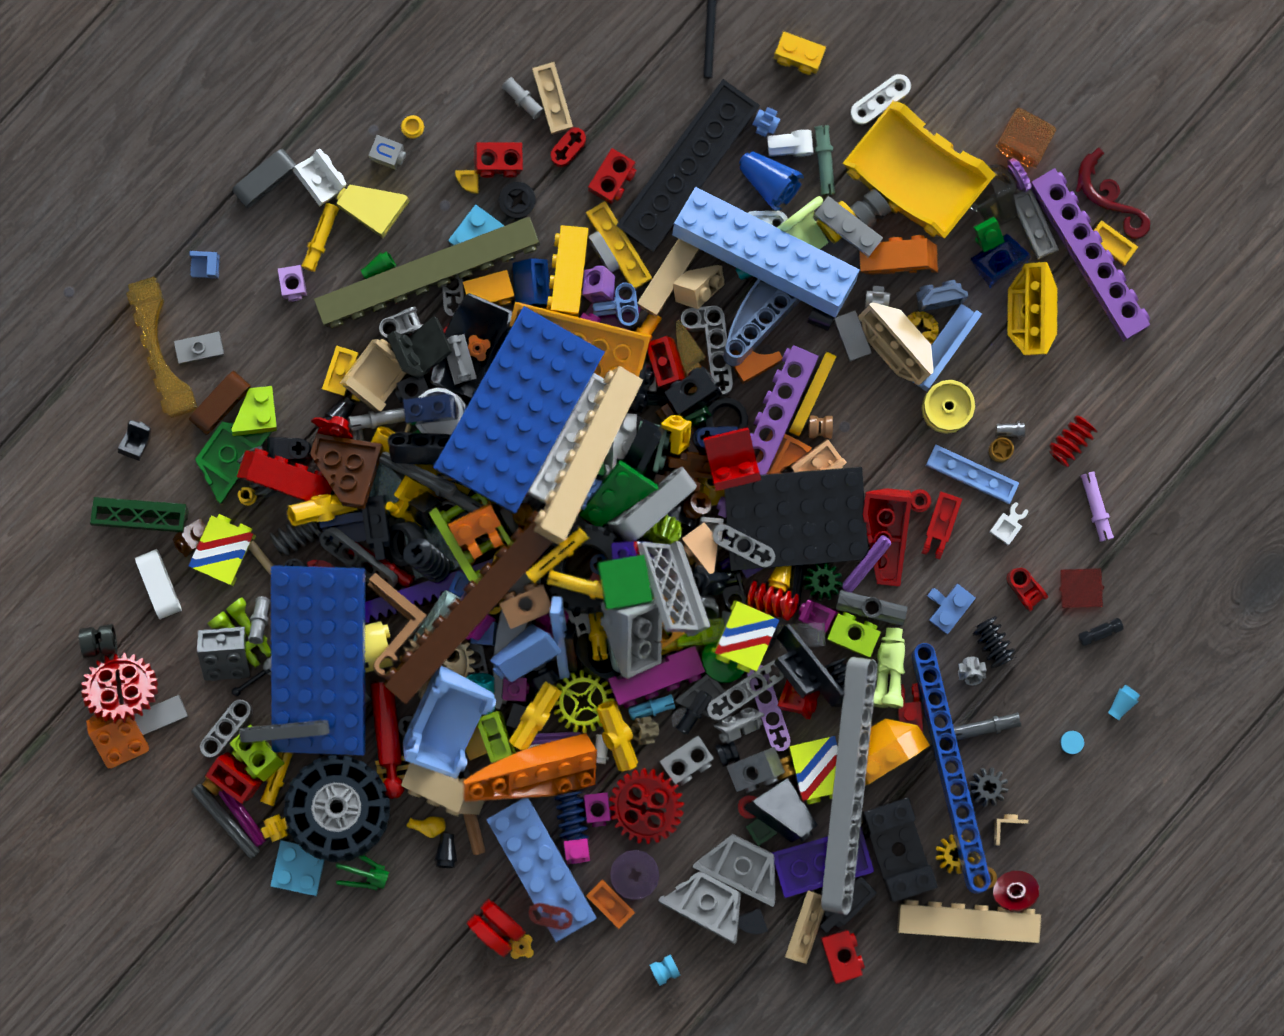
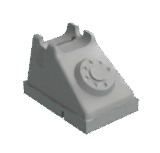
[601,598,662,679]

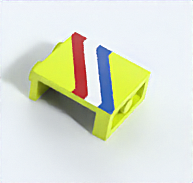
[189,514,256,586]
[712,601,779,673]
[788,736,838,805]

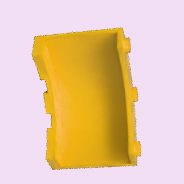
[842,100,996,239]

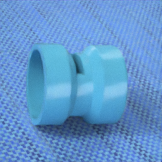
[650,955,681,986]

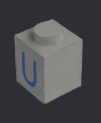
[369,135,406,170]

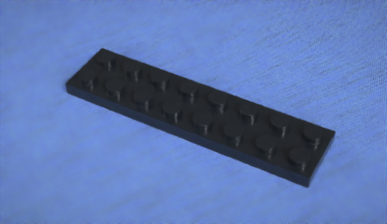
[616,79,760,253]

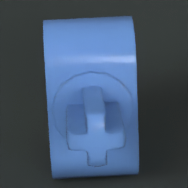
[593,283,639,329]

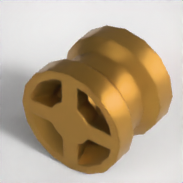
[777,755,795,780]

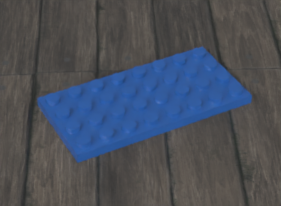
[433,306,605,514]
[271,566,365,755]

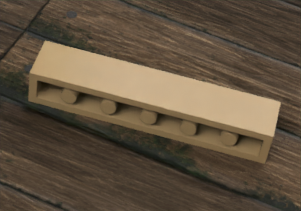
[897,900,1041,943]

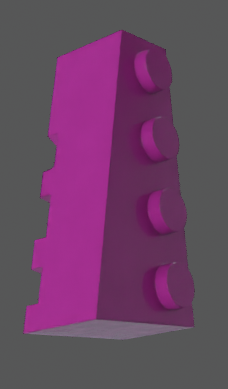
[608,646,705,709]

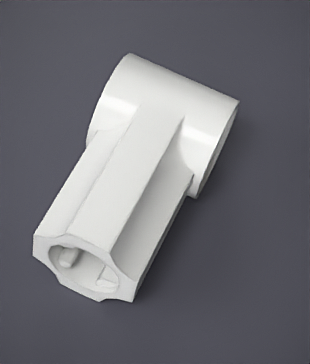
[767,130,814,157]

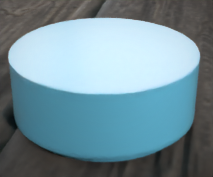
[1060,731,1084,754]

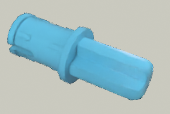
[628,694,675,720]

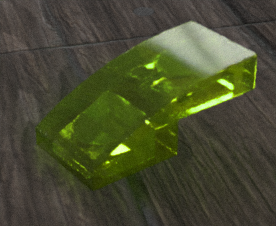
[677,618,724,647]

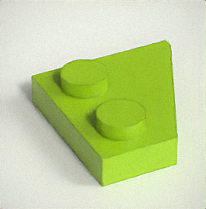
[232,386,277,436]

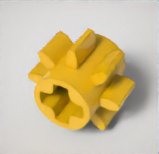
[261,814,288,842]

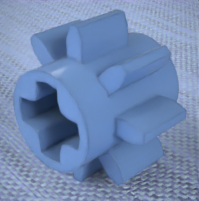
[753,107,780,137]

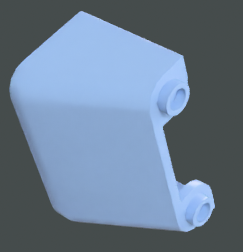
[403,666,496,779]

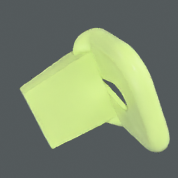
[777,196,829,249]

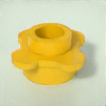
[509,935,534,959]

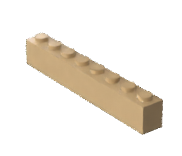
[533,366,643,544]

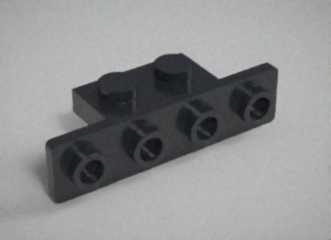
[774,624,845,707]

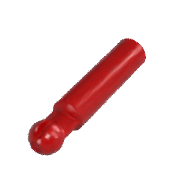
[370,682,405,799]

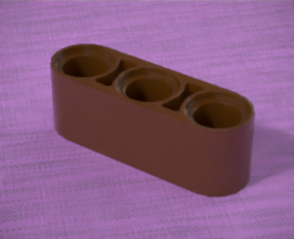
[189,371,251,435]

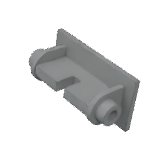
[447,334,477,385]
[714,707,765,743]

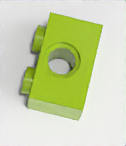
[826,612,881,658]

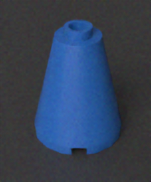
[739,152,804,211]

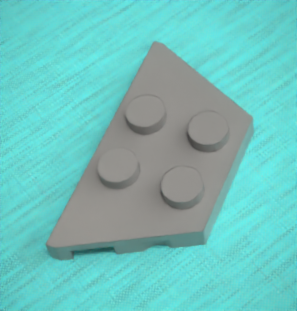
[693,834,776,907]
[658,871,741,944]

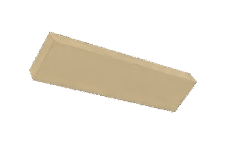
[637,239,700,317]

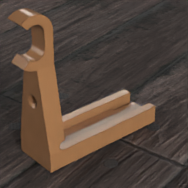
[367,573,427,677]

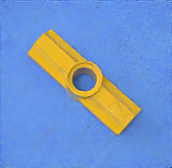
[287,494,357,526]
[509,681,562,750]
[596,700,638,772]

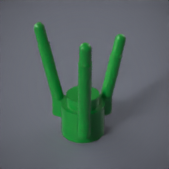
[336,855,389,891]

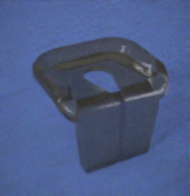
[970,164,1018,226]

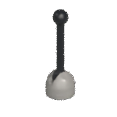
[232,656,271,696]

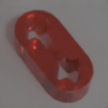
[529,903,573,930]

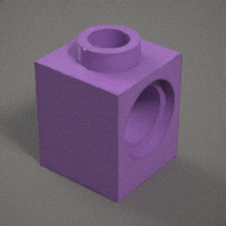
[582,266,615,304]

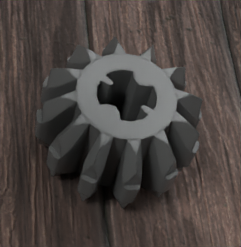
[969,767,1008,807]

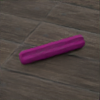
[218,790,267,847]

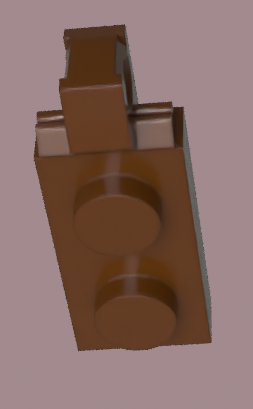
[665,451,713,479]

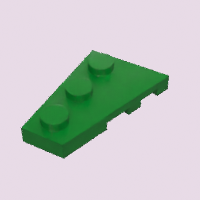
[579,461,658,527]

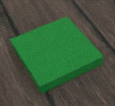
[597,555,653,610]

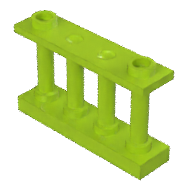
[429,493,511,582]

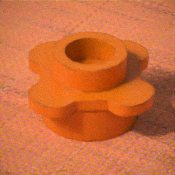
[468,335,491,361]

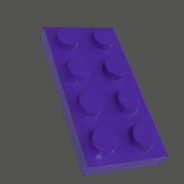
[772,827,874,898]

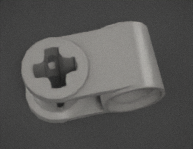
[379,306,423,341]

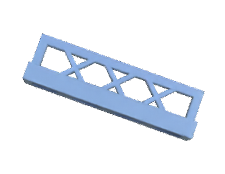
[912,303,982,392]

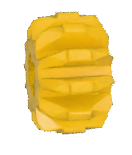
[935,834,975,874]

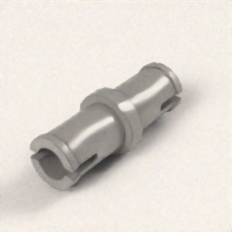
[502,77,544,119]
[248,596,270,644]

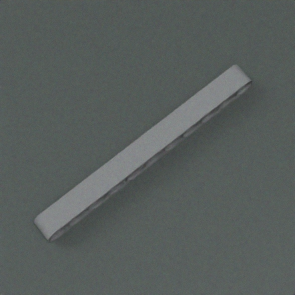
[821,657,877,915]

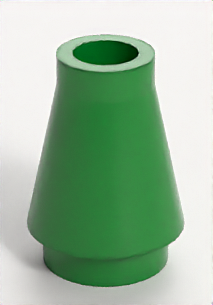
[361,251,396,279]

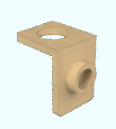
[994,814,1028,846]

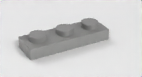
[814,196,883,257]

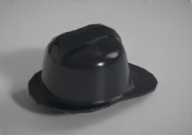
[575,633,619,679]

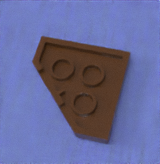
[310,433,384,509]

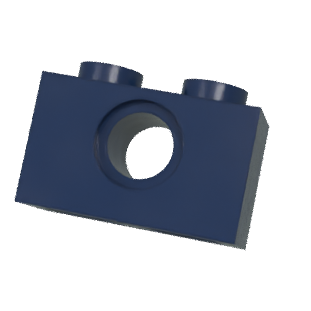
[403,394,457,425]

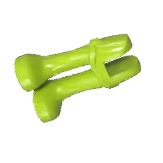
[207,597,271,668]

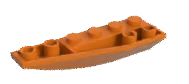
[463,733,597,801]

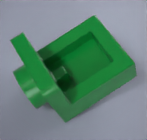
[974,217,1005,252]

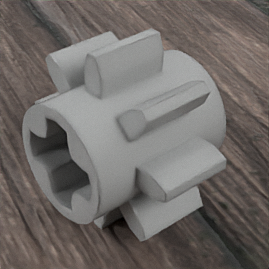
[865,286,890,308]
[958,657,987,685]

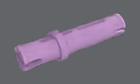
[1080,472,1114,542]

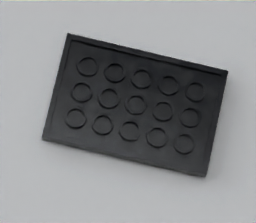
[724,467,868,571]

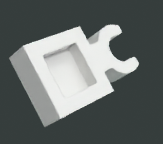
[990,502,1028,545]

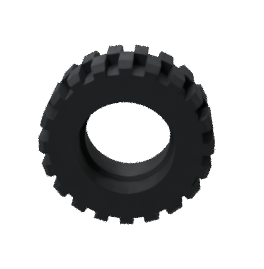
[542,524,621,614]

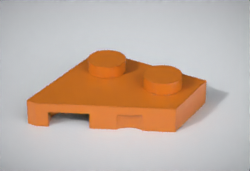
[756,430,812,474]

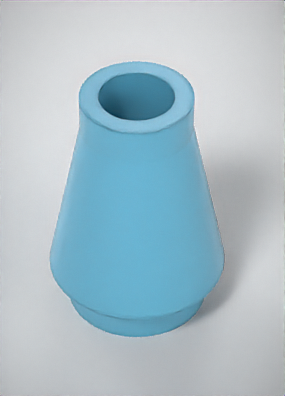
[1108,685,1140,720]

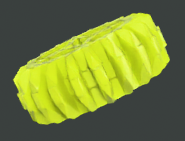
[554,670,615,733]

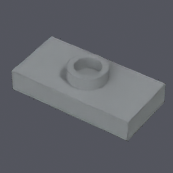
[174,332,224,365]

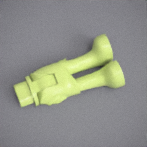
[873,628,905,708]

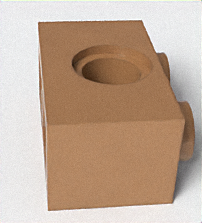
[499,582,551,629]

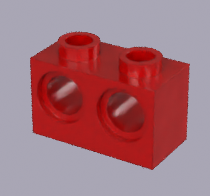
[474,142,523,178]
[588,148,637,205]

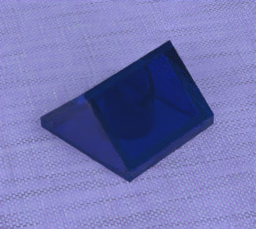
[970,233,1032,288]

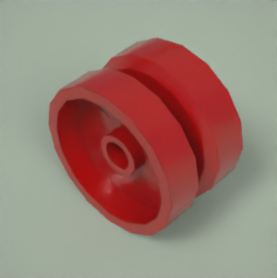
[466,899,526,958]

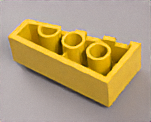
[547,225,588,317]

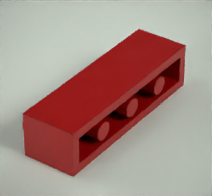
[237,448,332,502]

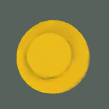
[401,116,424,139]

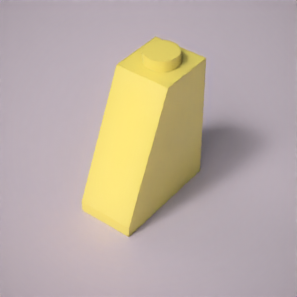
[336,185,410,238]

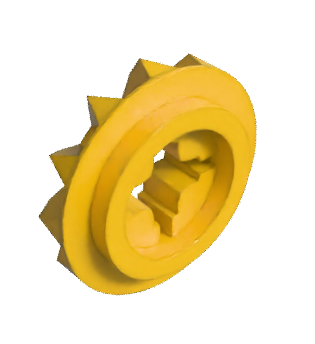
[907,311,939,344]

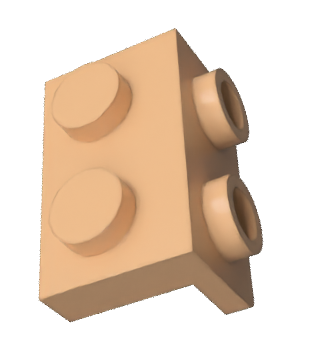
[790,439,847,472]

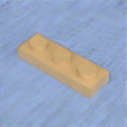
[532,62,573,135]
[785,890,824,964]

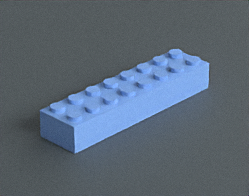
[672,187,859,318]

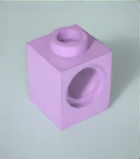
[278,265,307,302]

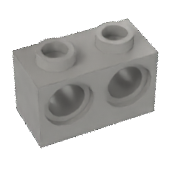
[659,736,714,786]

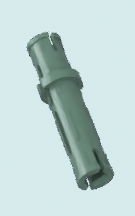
[814,125,836,196]

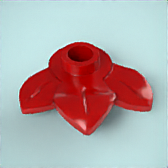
[311,416,353,439]

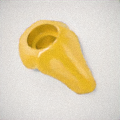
[407,816,446,838]

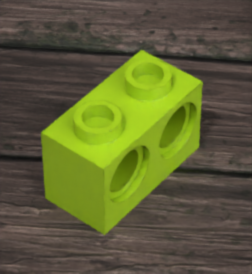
[477,711,516,763]
[229,725,285,782]

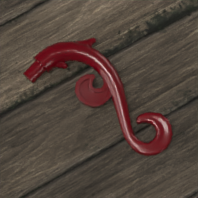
[1076,147,1150,239]

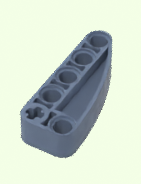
[723,279,801,366]

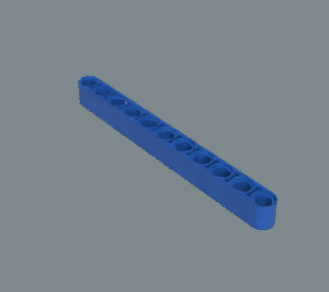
[911,643,990,894]

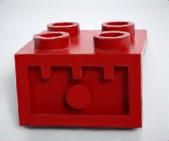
[703,428,761,491]

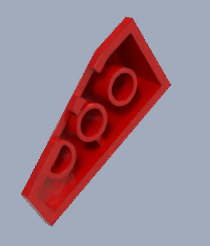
[863,488,912,586]

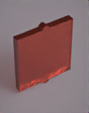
[1059,568,1104,608]

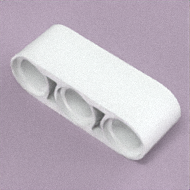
[135,549,182,619]

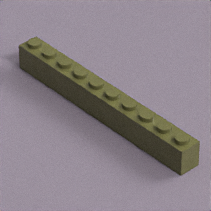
[314,217,541,329]

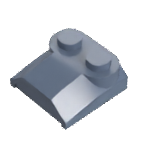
[916,280,968,312]

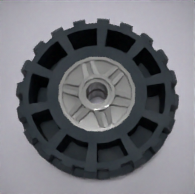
[284,755,390,862]

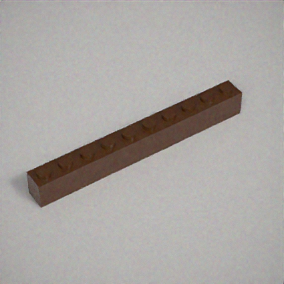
[384,509,553,704]

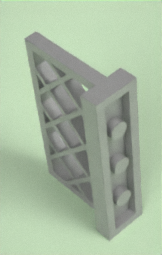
[637,541,710,636]

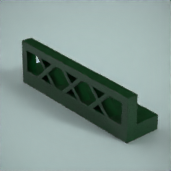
[90,497,189,533]

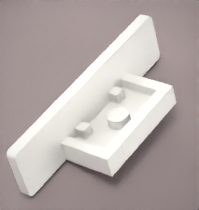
[600,413,637,483]

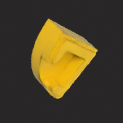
[455,170,479,194]

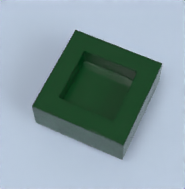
[745,818,778,846]

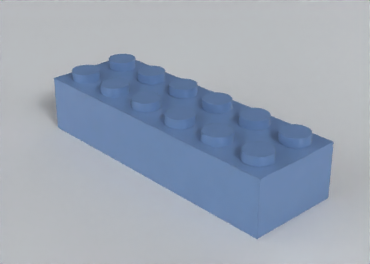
[486,798,597,942]

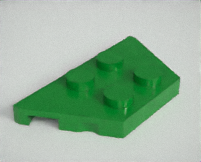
[195,422,272,504]

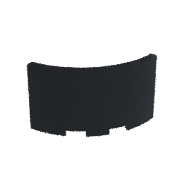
[430,293,513,400]

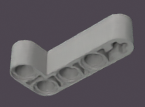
[680,306,733,397]
[607,467,697,542]

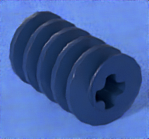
[555,791,589,841]

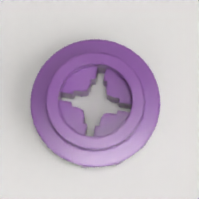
[1007,158,1031,193]

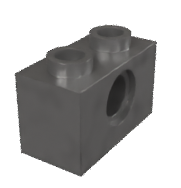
[726,747,785,793]

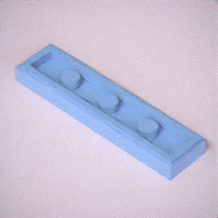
[926,444,1019,504]
[550,596,570,679]

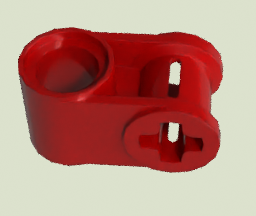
[1007,568,1048,612]

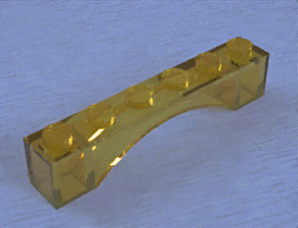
[126,276,198,418]

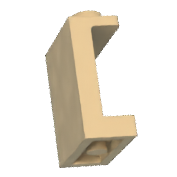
[340,339,406,412]

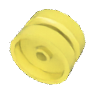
[921,380,975,434]

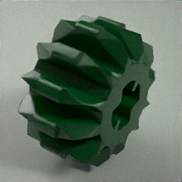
[803,563,843,601]

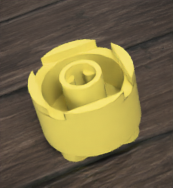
[365,621,393,673]

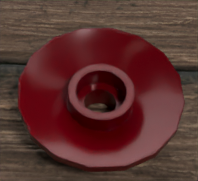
[993,871,1040,912]

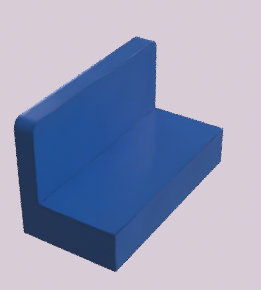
[512,258,551,306]

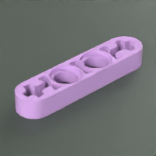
[747,665,791,751]

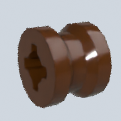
[682,492,711,520]

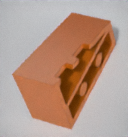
[860,235,938,275]

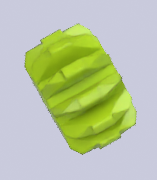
[643,514,682,544]

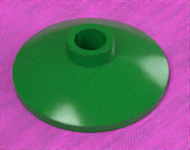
[701,638,744,683]

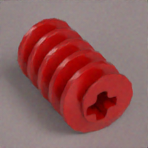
[1049,415,1097,467]
[747,581,799,621]

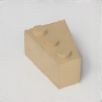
[401,762,485,816]

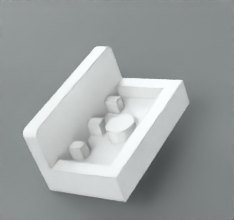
[293,149,346,206]

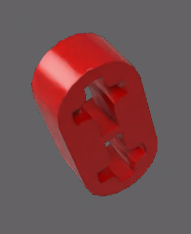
[551,127,586,167]

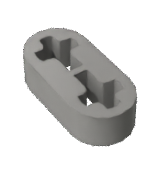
[588,231,620,273]

